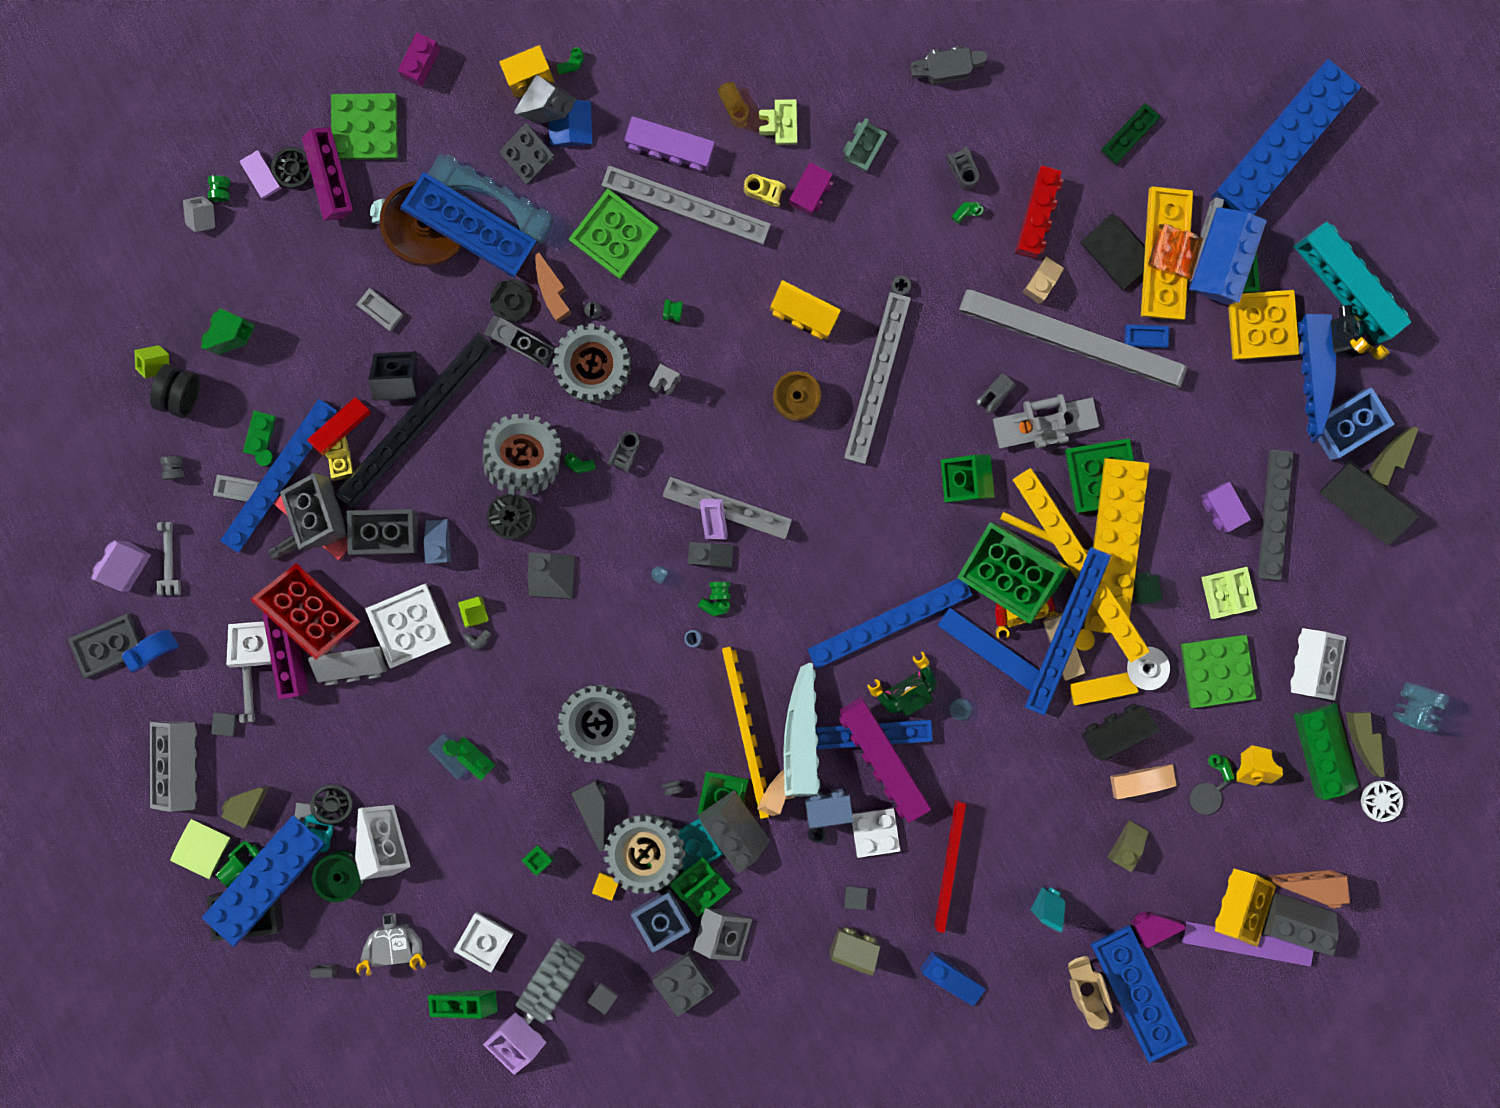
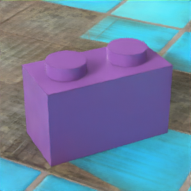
[1201,482,1251,533]

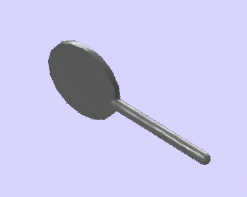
[1189,769,1239,815]

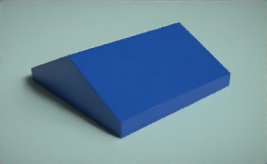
[549,100,593,146]

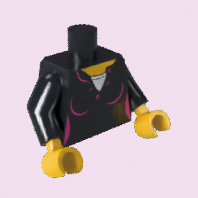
[1331,305,1389,359]

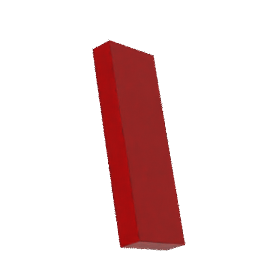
[307,397,371,456]

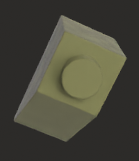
[221,785,269,829]
[1108,820,1148,872]

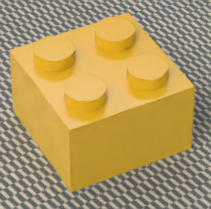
[499,45,554,98]

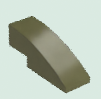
[1368,427,1419,486]
[1346,711,1384,777]

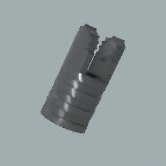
[976,373,1016,414]

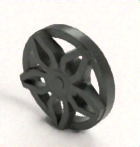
[271,147,311,188]
[310,785,352,825]

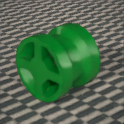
[663,299,683,323]
[709,582,731,600]

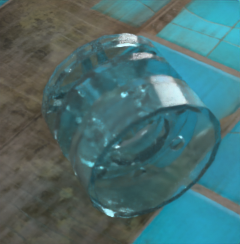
[1392,682,1450,733]

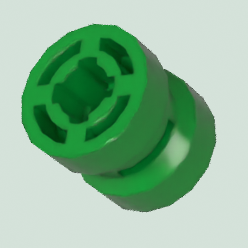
[208,176,230,202]

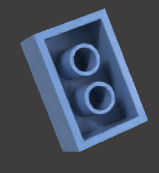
[1318,387,1395,460]

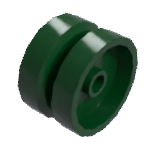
[312,850,366,903]

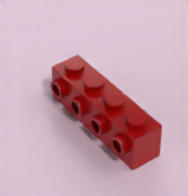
[1014,165,1063,259]

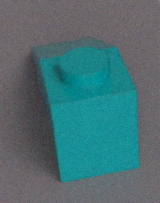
[1030,887,1065,932]

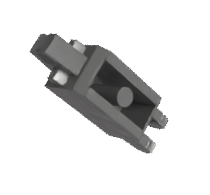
[910,46,988,85]

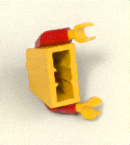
[995,596,1059,639]

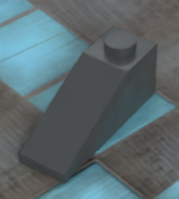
[571,779,607,852]

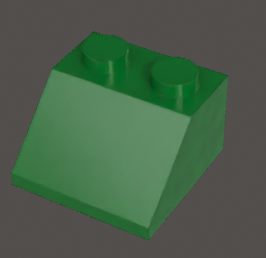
[941,454,995,502]

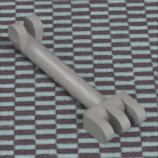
[157,522,181,596]
[239,666,255,723]

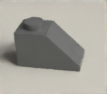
[688,542,733,567]

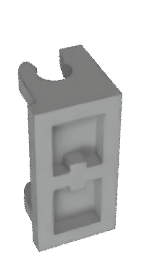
[649,364,681,396]

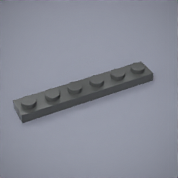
[1257,450,1293,580]

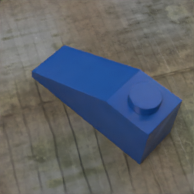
[920,951,986,1007]

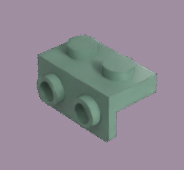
[843,118,887,172]

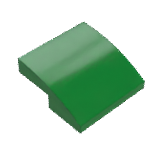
[669,857,732,917]

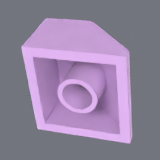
[483,1012,547,1074]

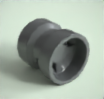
[160,456,185,480]

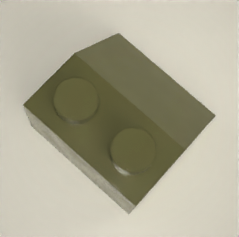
[829,926,880,976]

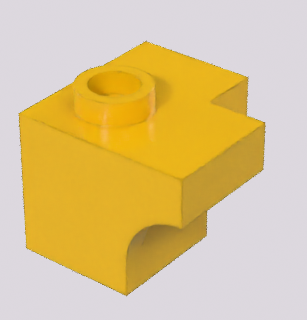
[1236,745,1283,786]

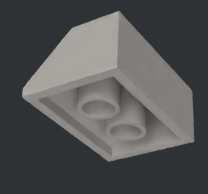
[308,646,387,685]

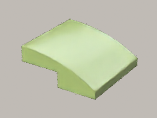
[1201,567,1257,619]
[170,819,231,880]

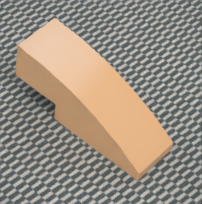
[1110,764,1176,799]
[757,769,795,816]

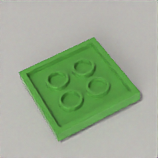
[331,93,398,160]
[568,189,659,280]
[1181,635,1256,708]

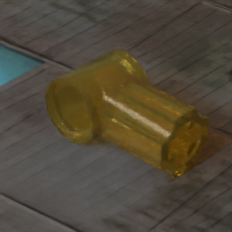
[717,82,749,128]

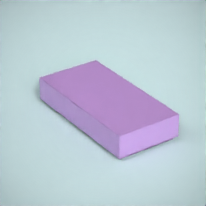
[239,150,282,199]
[700,499,728,539]

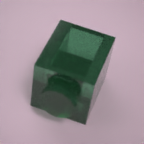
[1133,571,1162,604]

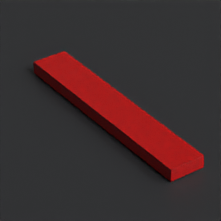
[934,800,966,933]

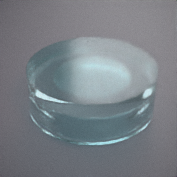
[949,698,972,720]

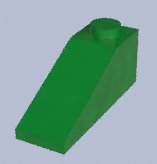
[428,990,498,1019]

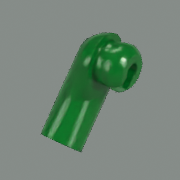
[557,47,584,75]
[697,598,730,617]
[1208,754,1235,782]

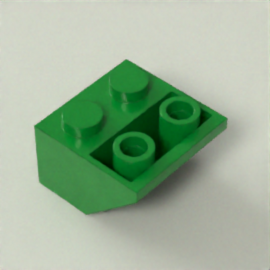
[201,308,255,355]

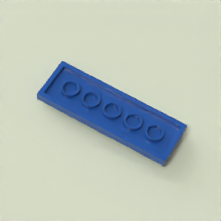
[401,172,536,278]
[201,815,326,947]
[1090,925,1188,1063]

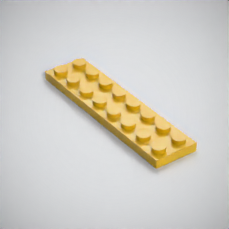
[1083,458,1149,633]

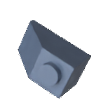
[424,519,452,564]

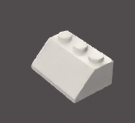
[1291,628,1346,700]

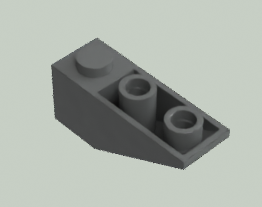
[483,316,555,367]

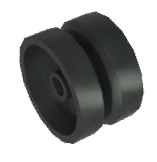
[150,364,200,419]

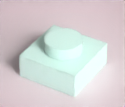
[370,199,386,224]

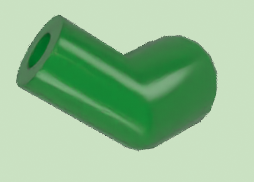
[951,202,984,224]
[564,453,596,474]

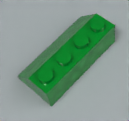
[1294,703,1359,800]

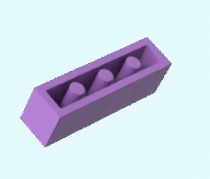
[624,116,715,172]

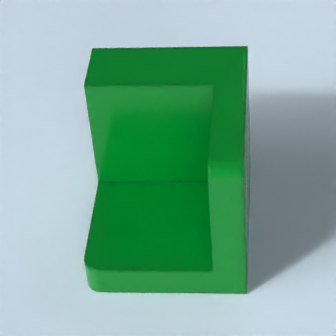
[521,844,555,876]

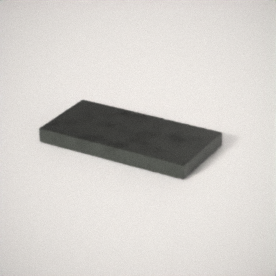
[1320,461,1419,546]

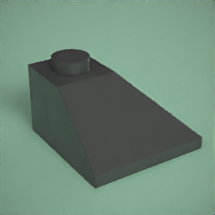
[528,553,575,599]

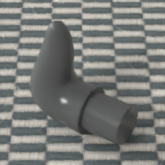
[463,629,492,650]

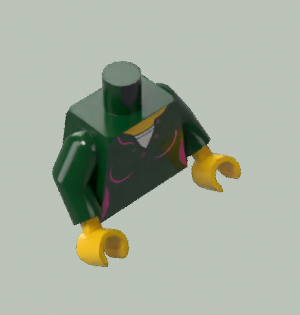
[868,652,937,716]

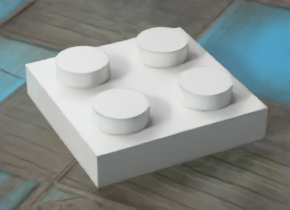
[227,621,272,668]
[852,807,900,858]
[454,912,514,972]

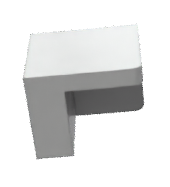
[183,196,215,232]

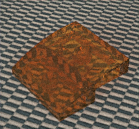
[1148,224,1203,279]

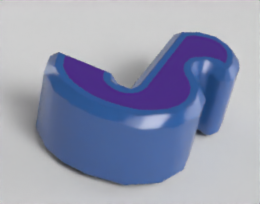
[122,629,179,673]

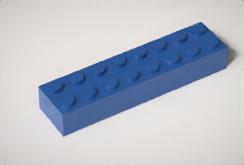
[1211,59,1361,215]

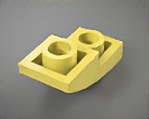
[325,436,354,481]

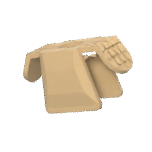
[1068,956,1113,1029]

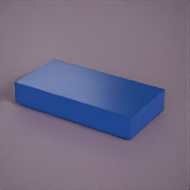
[1124,324,1169,349]

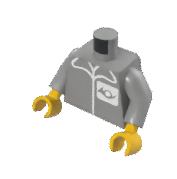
[356,913,426,977]

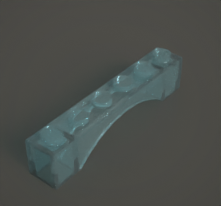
[428,153,554,244]

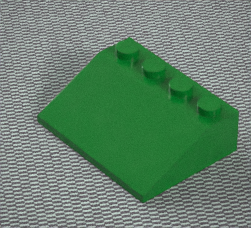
[957,522,1069,624]

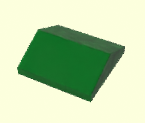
[697,771,748,815]

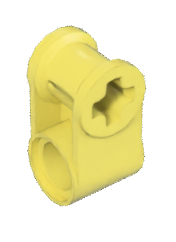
[744,174,787,207]

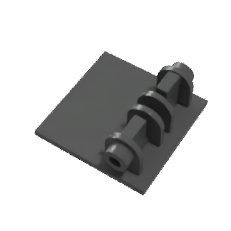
[499,122,555,185]

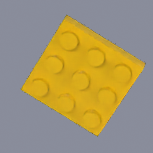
[1228,290,1299,360]

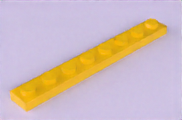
[722,646,769,819]

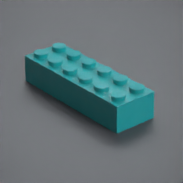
[1293,221,1411,345]

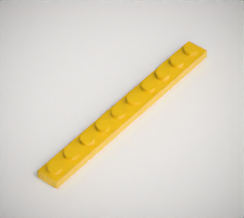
[1012,468,1150,663]

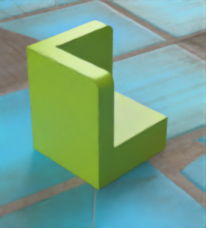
[134,345,169,379]
[458,596,489,628]

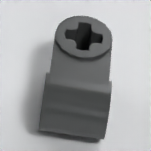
[946,146,979,191]
[608,431,641,474]

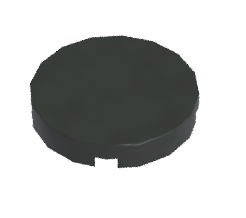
[490,279,533,323]

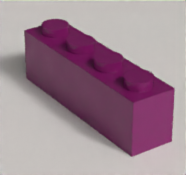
[302,127,353,221]
[262,613,309,700]

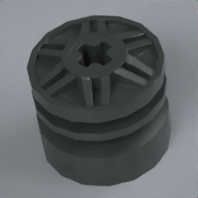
[487,493,537,540]

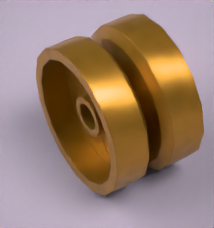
[773,371,821,421]

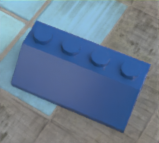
[1189,207,1267,305]

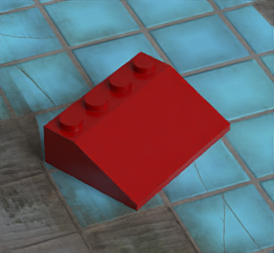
[251,563,360,660]

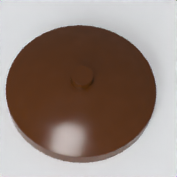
[379,181,462,267]

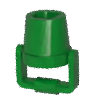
[216,841,260,888]

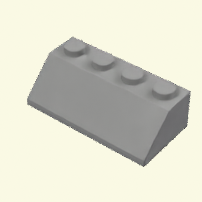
[150,721,197,812]

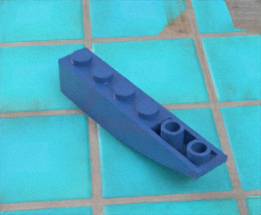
[1297,314,1336,443]

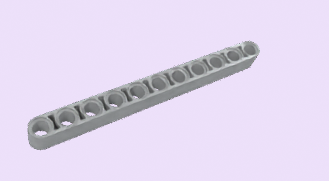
[959,290,1188,388]

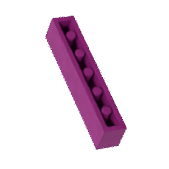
[839,697,931,823]

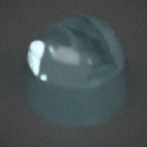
[651,566,669,585]

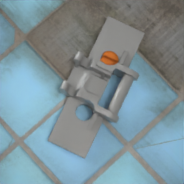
[992,394,1099,449]

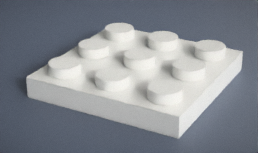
[365,584,451,668]

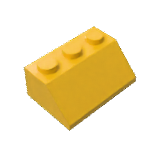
[770,280,841,340]
[1214,869,1276,947]

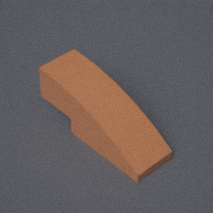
[535,253,572,323]

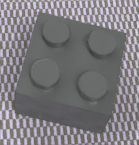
[652,951,714,1017]

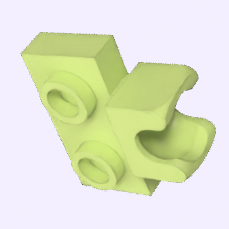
[759,99,797,145]

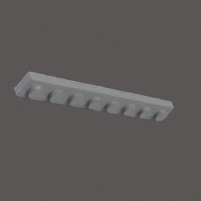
[601,166,771,245]
[844,292,911,464]

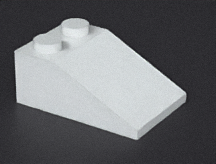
[355,805,411,880]

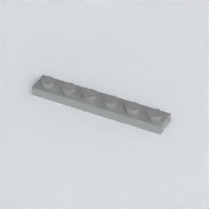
[663,477,792,539]

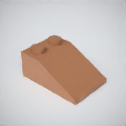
[1268,870,1350,908]

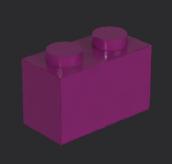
[398,32,441,87]
[789,162,834,216]

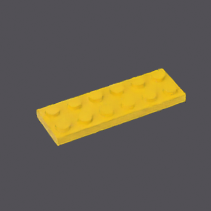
[1141,186,1193,320]

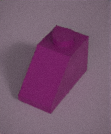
[1131,911,1186,948]

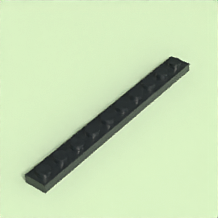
[335,332,496,509]

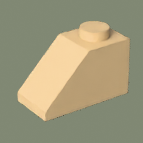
[1022,257,1064,304]

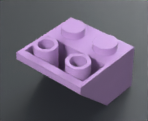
[91,540,151,592]

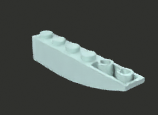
[784,663,820,796]

